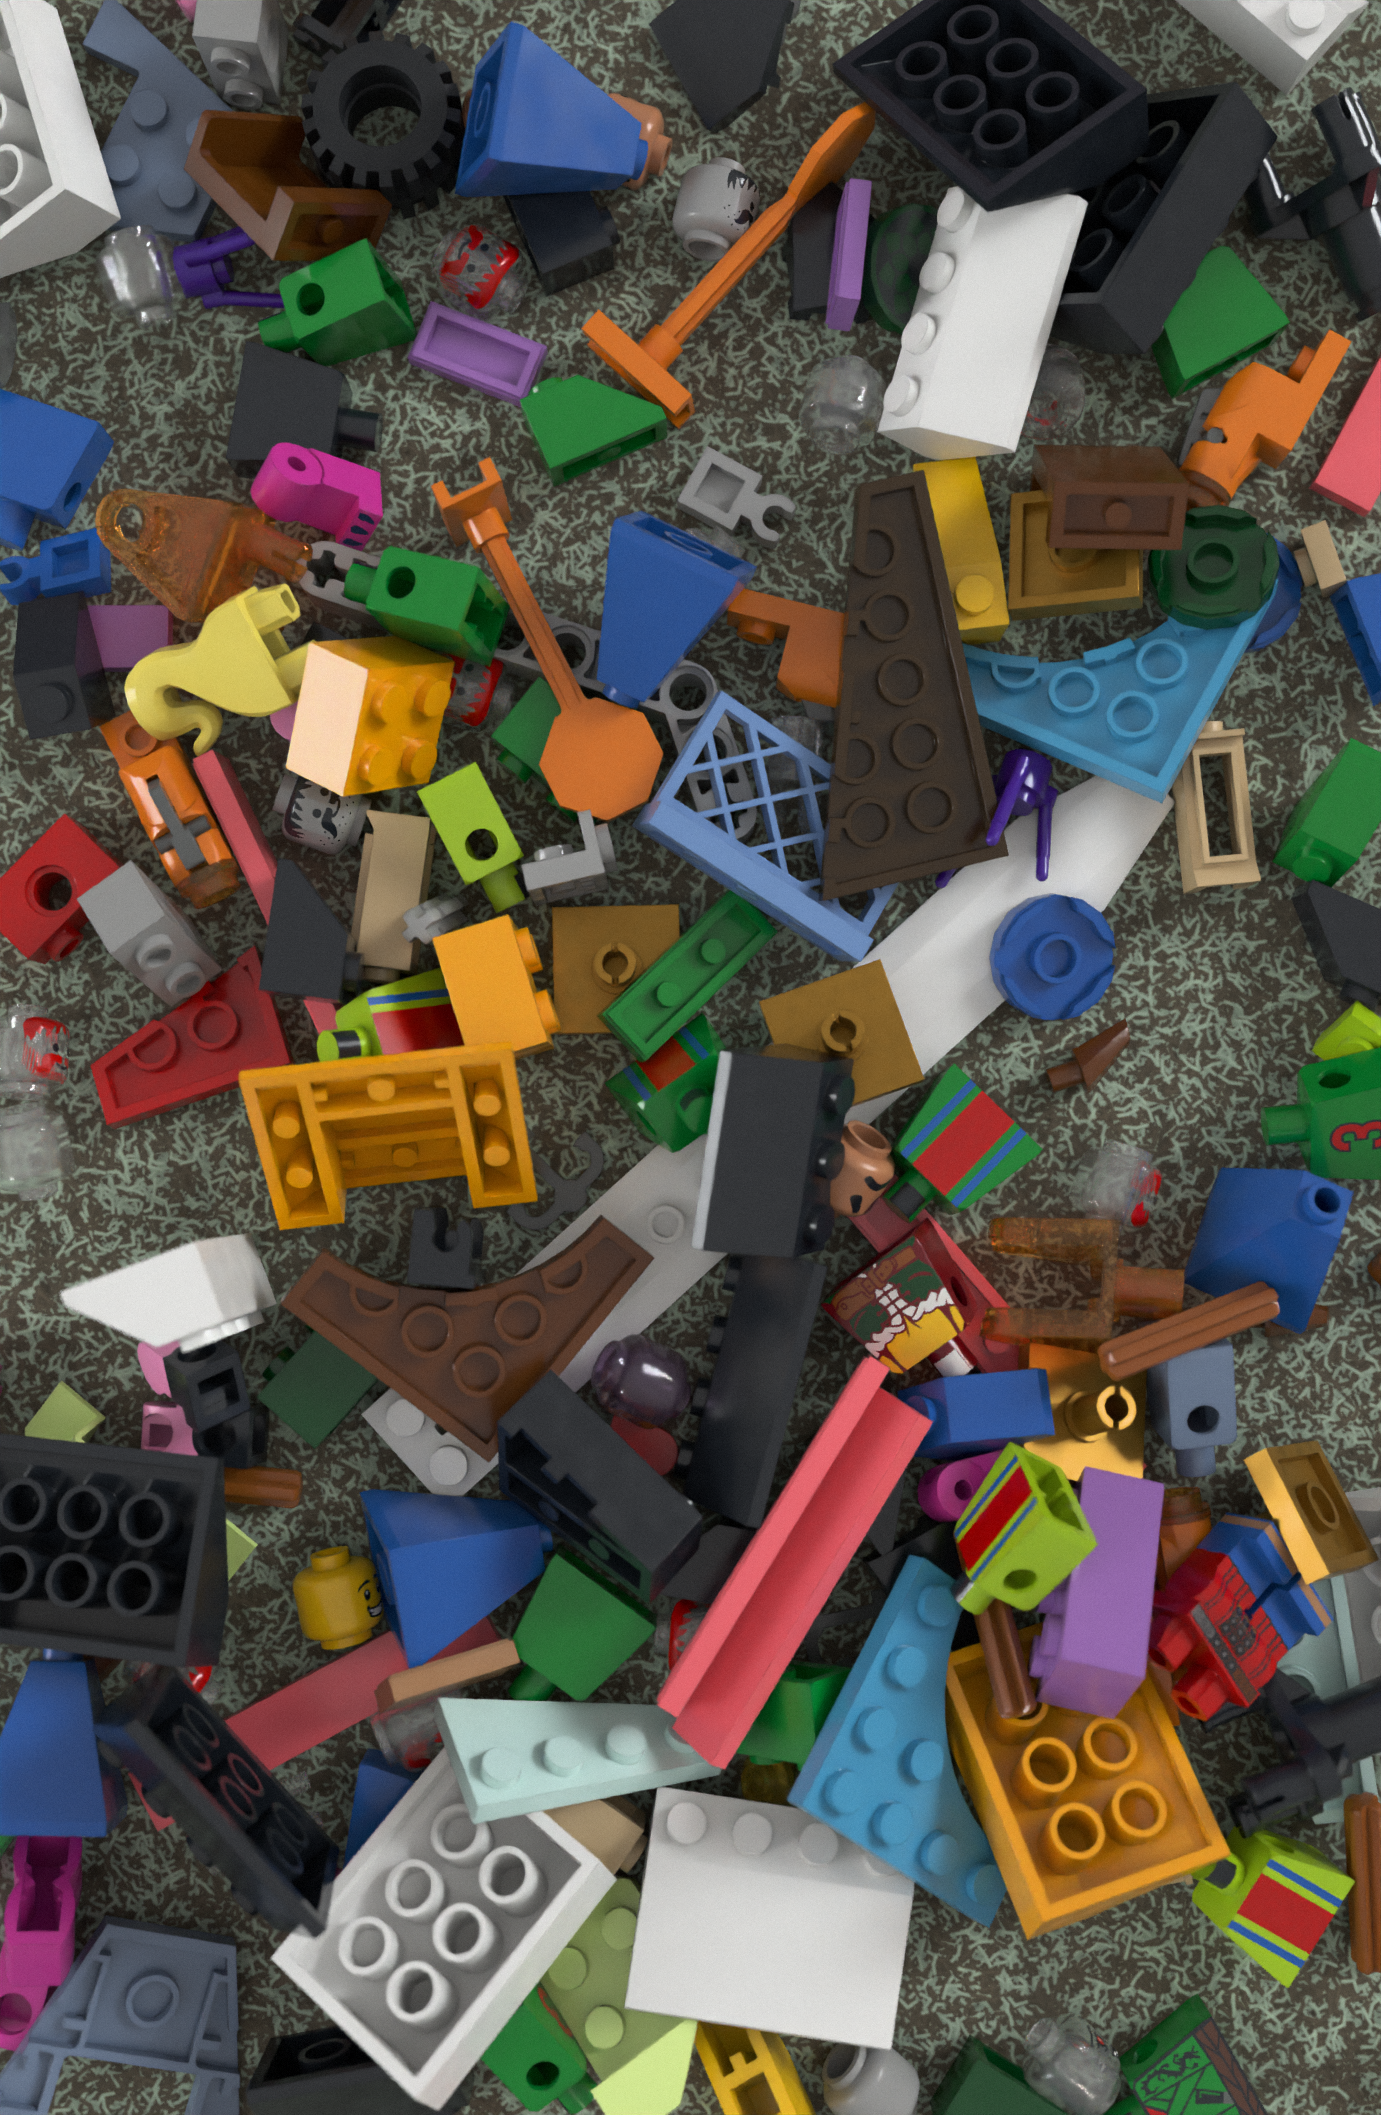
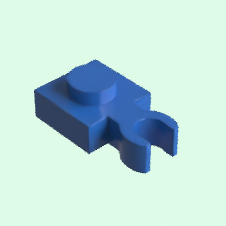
[0,527,111,605]

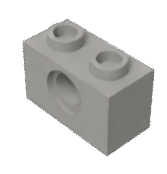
[192,0,289,110]
[77,860,223,1007]

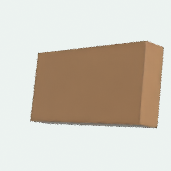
[374,1638,520,1714]

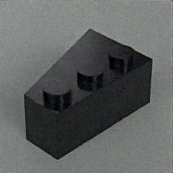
[497,1369,703,1605]

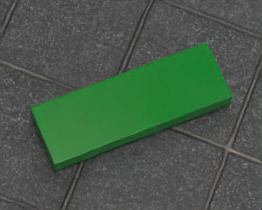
[597,889,778,1062]

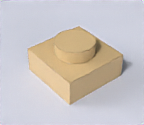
[1293,520,1347,598]

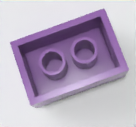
[1027,1466,1164,1719]

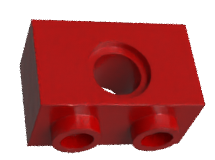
[0,813,124,964]

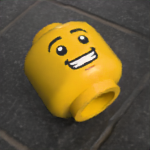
[292,1546,384,1650]

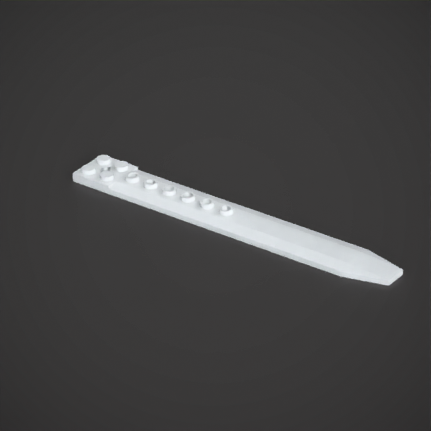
[361,776,1175,1496]

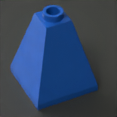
[455,21,648,197]
[596,510,757,708]
[1181,1167,1353,1334]
[359,1489,553,1669]
[0,1649,128,1837]

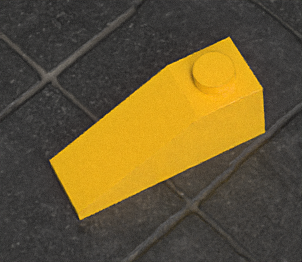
[913,457,1010,645]
[694,2021,816,2115]

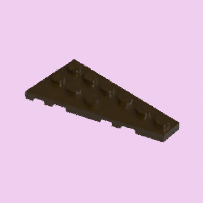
[818,470,1009,901]

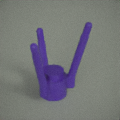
[171,226,285,309]
[935,749,1058,888]

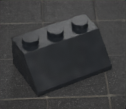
[691,1043,855,1258]
[246,2025,475,2115]

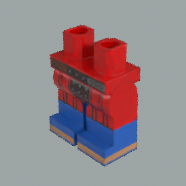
[1147,1512,1334,1721]

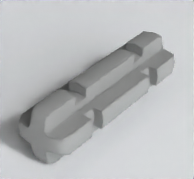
[402,892,469,945]

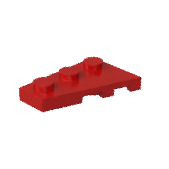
[90,946,295,1129]

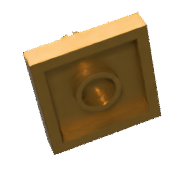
[1008,490,1143,621]
[552,904,682,1035]
[759,959,924,1107]
[1018,1342,1147,1485]
[1243,1440,1379,1585]

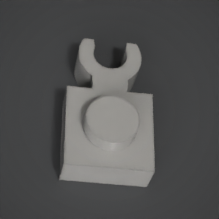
[677,446,796,549]

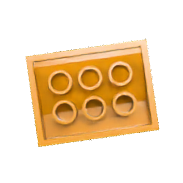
[945,1622,1231,1940]

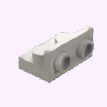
[521,809,618,906]

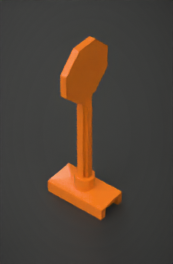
[581,102,876,429]
[431,457,664,823]

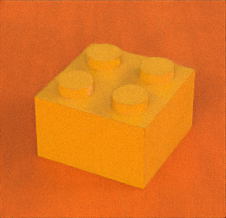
[286,636,455,797]
[432,915,562,1060]

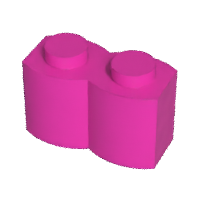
[4,1835,82,1986]

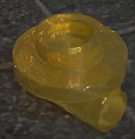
[741,1755,797,1807]

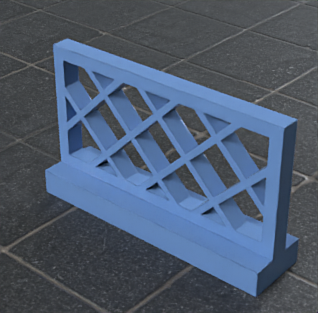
[632,691,898,962]

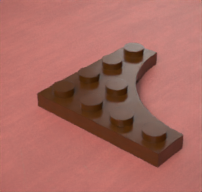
[281,1214,654,1463]

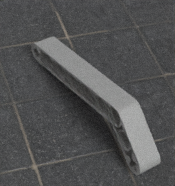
[295,541,757,843]

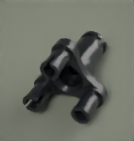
[1243,87,1381,323]
[1196,1668,1381,1839]

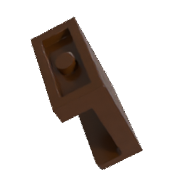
[184,110,392,261]
[1030,445,1189,550]

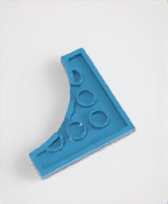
[962,579,1279,804]
[787,1555,1007,1928]

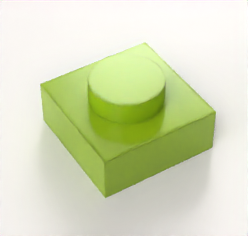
[1312,1000,1381,1061]

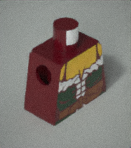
[820,1217,978,1377]

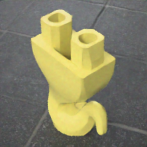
[124,583,316,757]

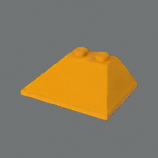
[238,1041,538,1230]

